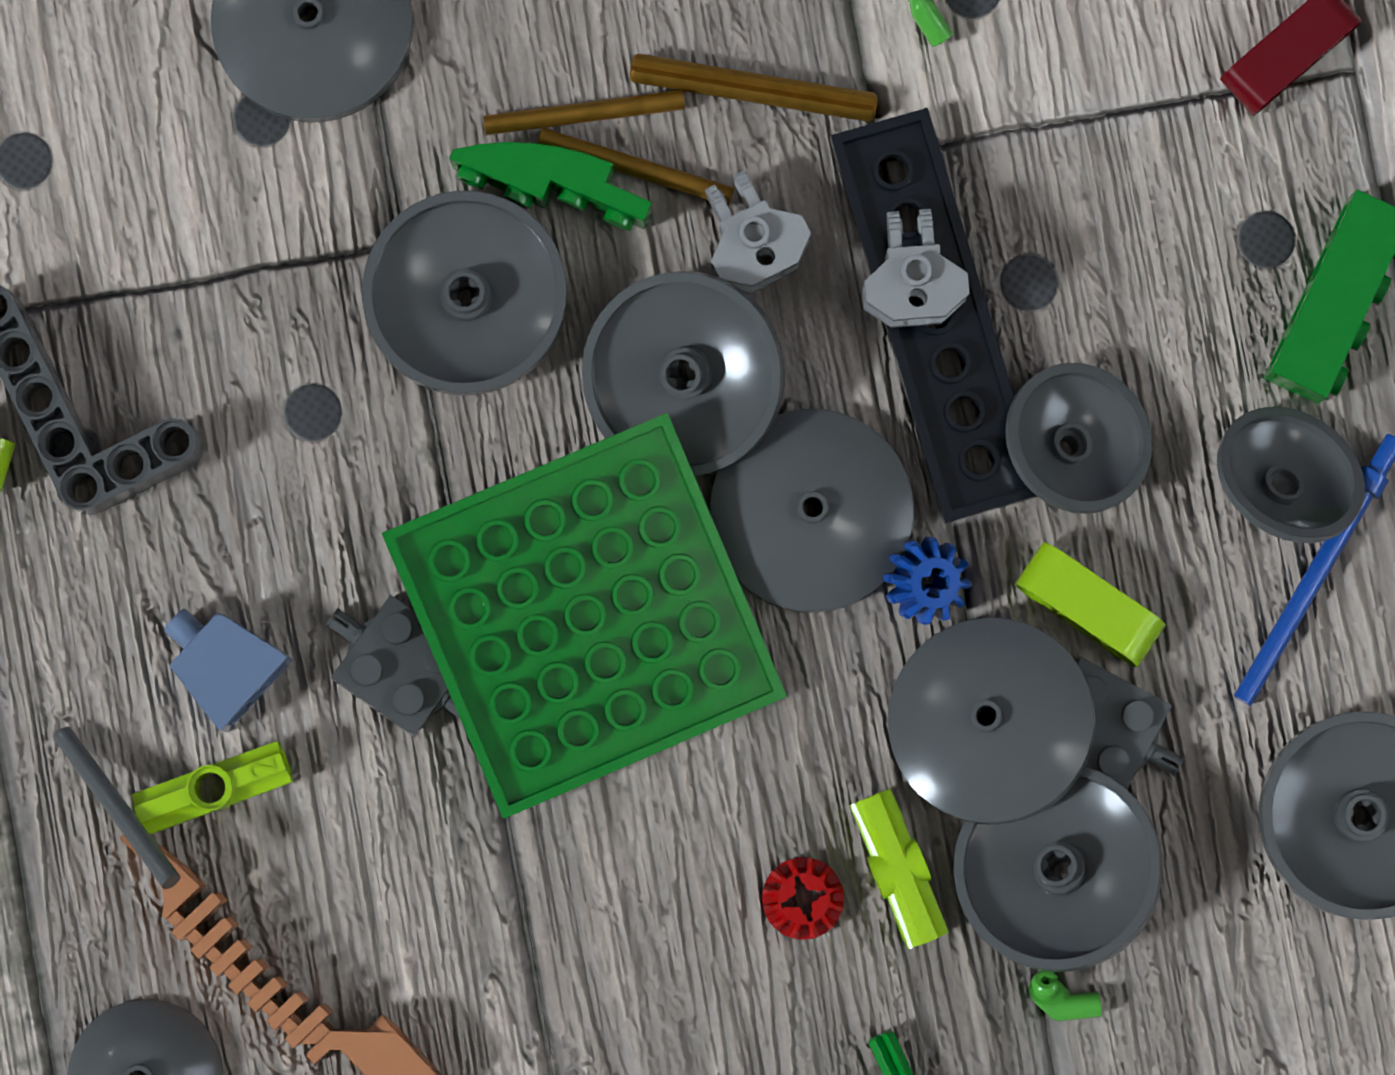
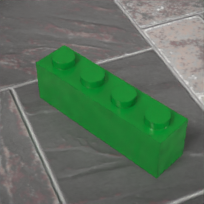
[1263,189,1395,404]

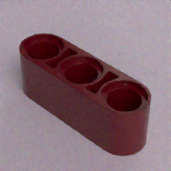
[1220,0,1362,116]

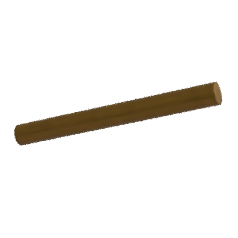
[483,90,685,135]
[537,128,735,207]

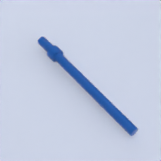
[1233,434,1395,706]

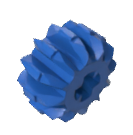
[882,537,972,625]

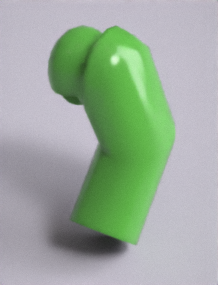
[908,0,953,47]
[1029,971,1102,1021]

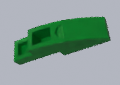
[449,142,653,231]

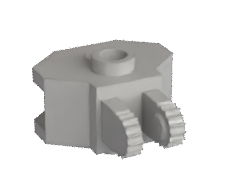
[705,170,811,294]
[862,209,970,328]

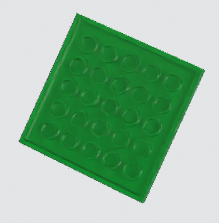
[381,412,787,819]

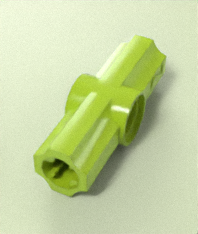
[131,740,294,835]
[849,788,949,949]

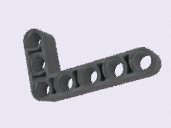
[0,285,204,515]

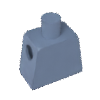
[164,608,293,732]

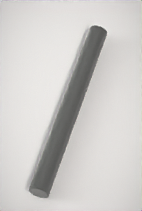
[53,727,181,889]

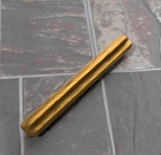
[630,53,878,122]

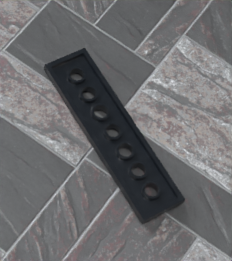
[830,108,1038,524]

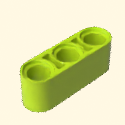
[1014,542,1166,668]

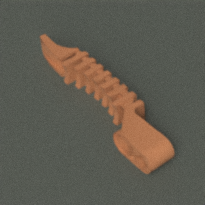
[119,835,443,1075]

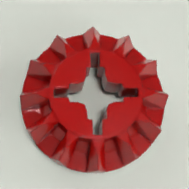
[762,857,844,940]

